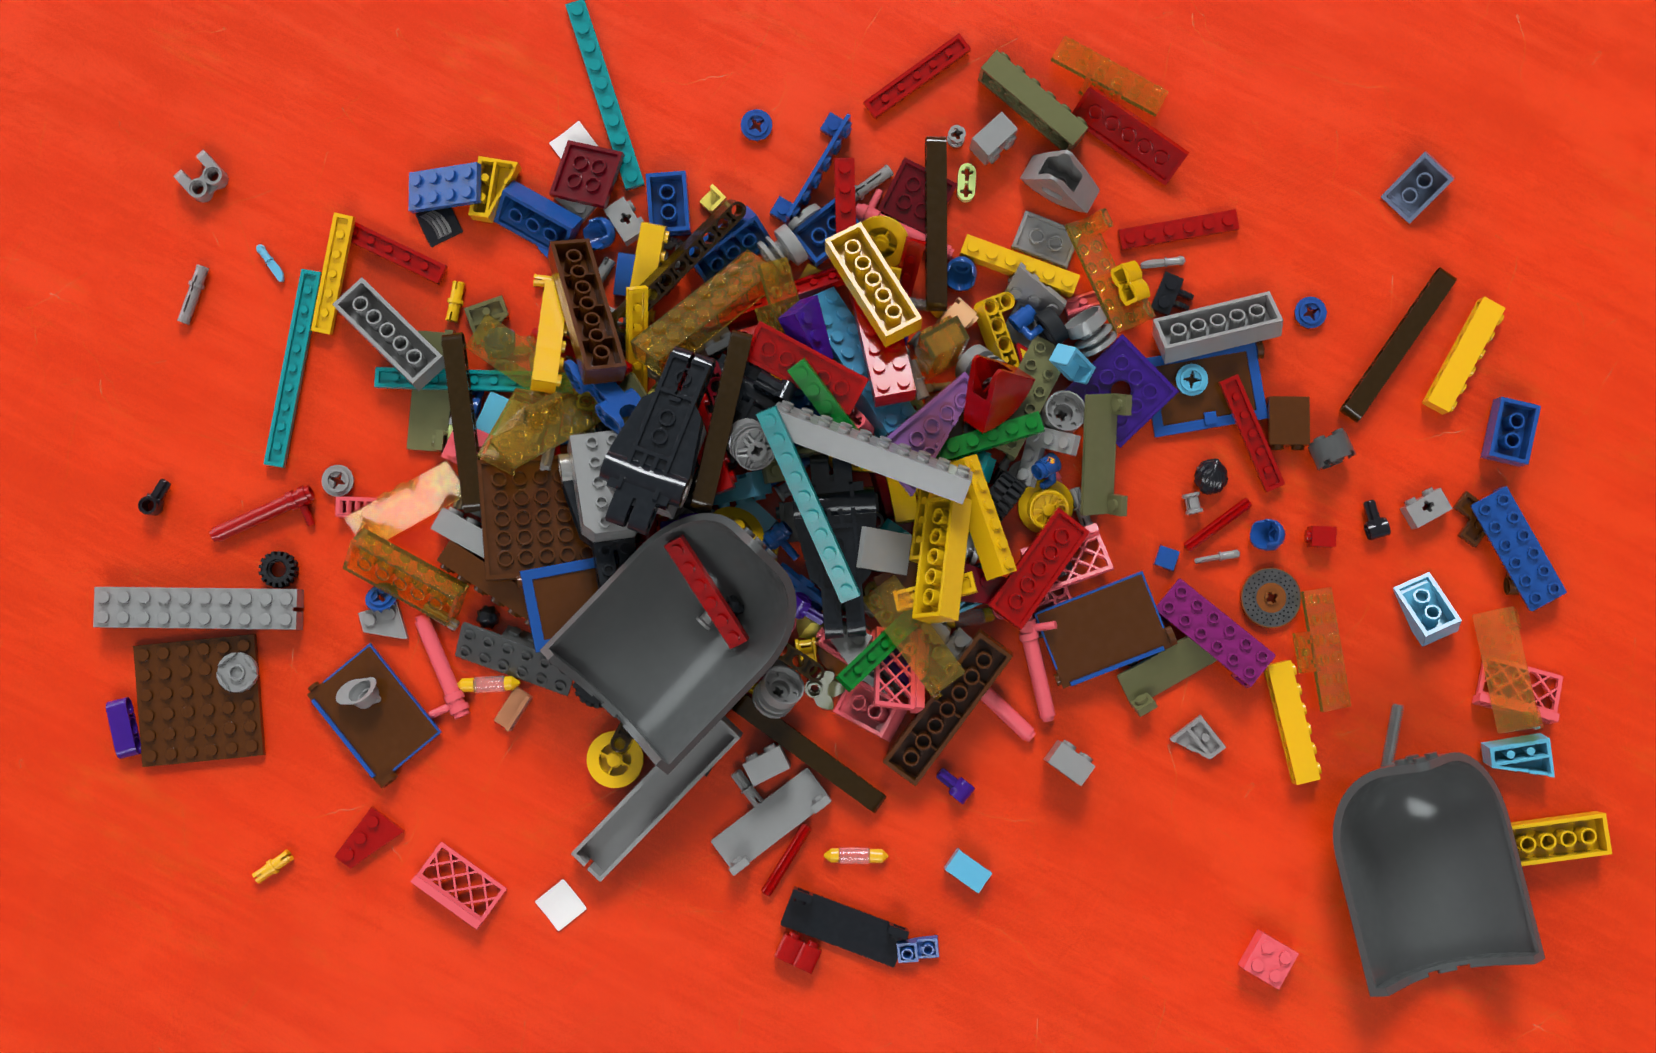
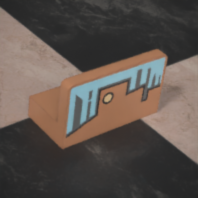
[494,686,533,732]

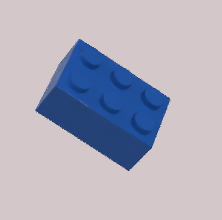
[646,171,692,237]
[792,198,859,268]
[1480,397,1541,467]

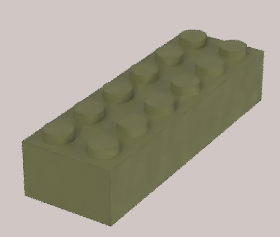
[978,50,1088,152]

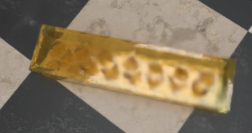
[630,249,778,376]
[912,315,970,382]

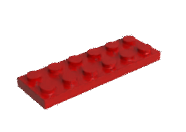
[1072,84,1190,186]
[747,321,869,416]
[987,507,1090,630]

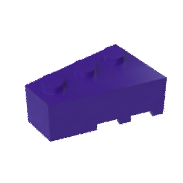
[778,295,834,359]

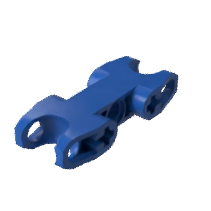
[564,359,641,434]

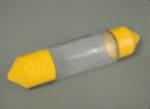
[946,607,998,628]
[458,676,520,693]
[824,847,888,864]

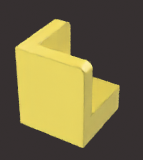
[699,184,727,215]
[796,610,824,640]

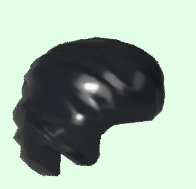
[1194,458,1228,495]

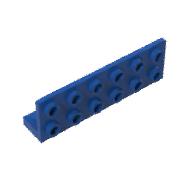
[770,112,852,225]
[1470,486,1567,611]

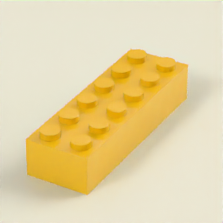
[825,222,922,347]
[912,496,972,624]
[1511,811,1612,866]

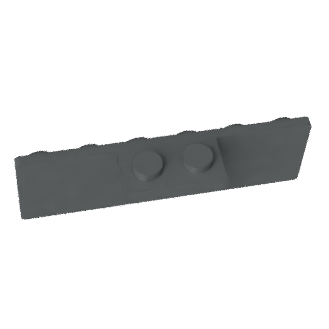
[455,622,573,696]

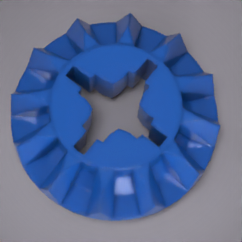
[741,109,772,142]
[1294,297,1327,329]
[365,584,398,613]

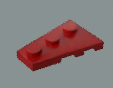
[334,807,405,869]

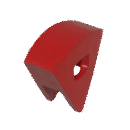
[964,355,1035,433]

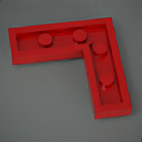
[898,237,926,298]

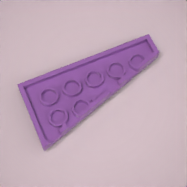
[887,372,969,497]

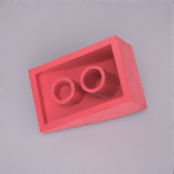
[833,681,907,742]

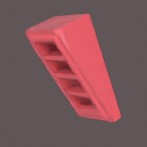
[335,497,380,518]

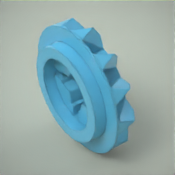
[1175,364,1208,396]

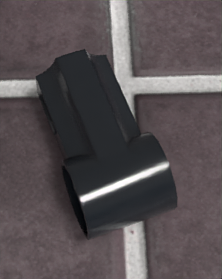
[753,370,797,404]

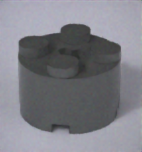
[1308,428,1356,470]

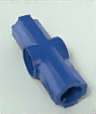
[781,562,823,611]

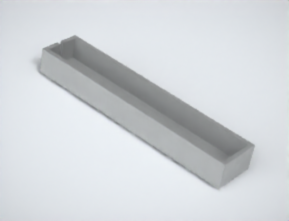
[775,400,973,504]
[93,587,304,630]
[571,716,743,882]

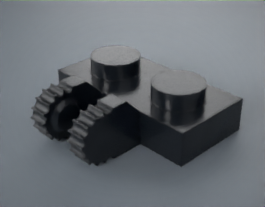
[1149,272,1194,316]

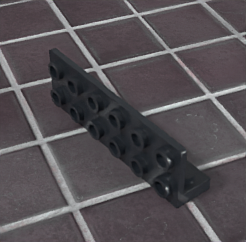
[781,886,909,967]

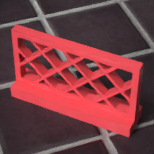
[1020,523,1114,593]
[873,626,926,714]
[1472,655,1563,724]
[411,841,507,929]

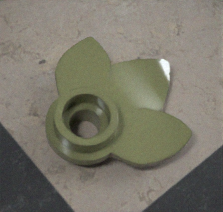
[805,671,845,710]

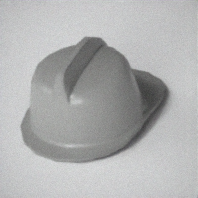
[336,677,381,709]

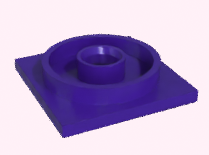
[1064,334,1179,448]

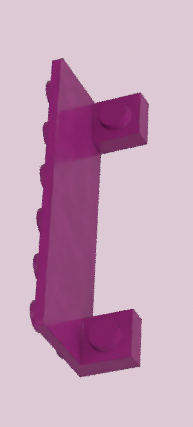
[1156,579,1276,688]

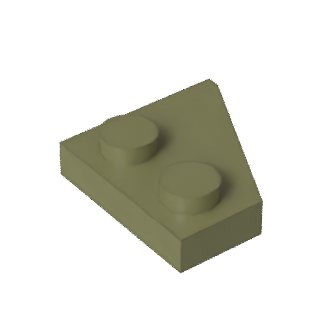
[464,295,509,345]

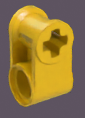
[795,636,818,675]

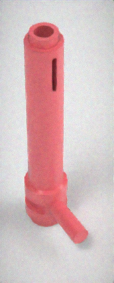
[856,189,955,260]
[415,614,470,719]
[1018,616,1057,722]
[949,663,1036,742]

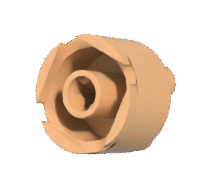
[933,297,979,343]

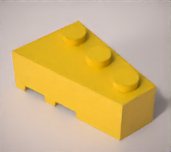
[468,156,522,223]

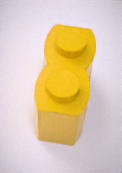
[1111,260,1150,306]

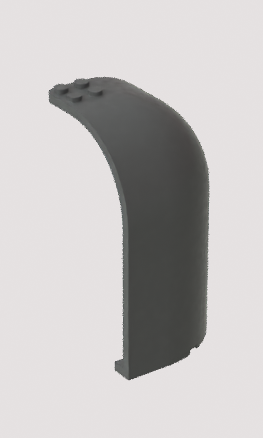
[540,513,797,775]
[1333,752,1545,997]

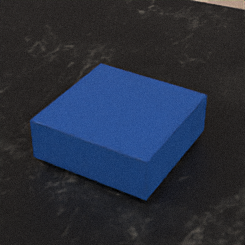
[1154,545,1180,571]

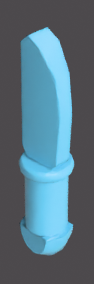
[256,244,285,282]

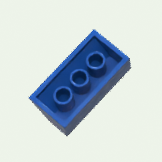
[494,180,583,251]
[689,206,771,289]

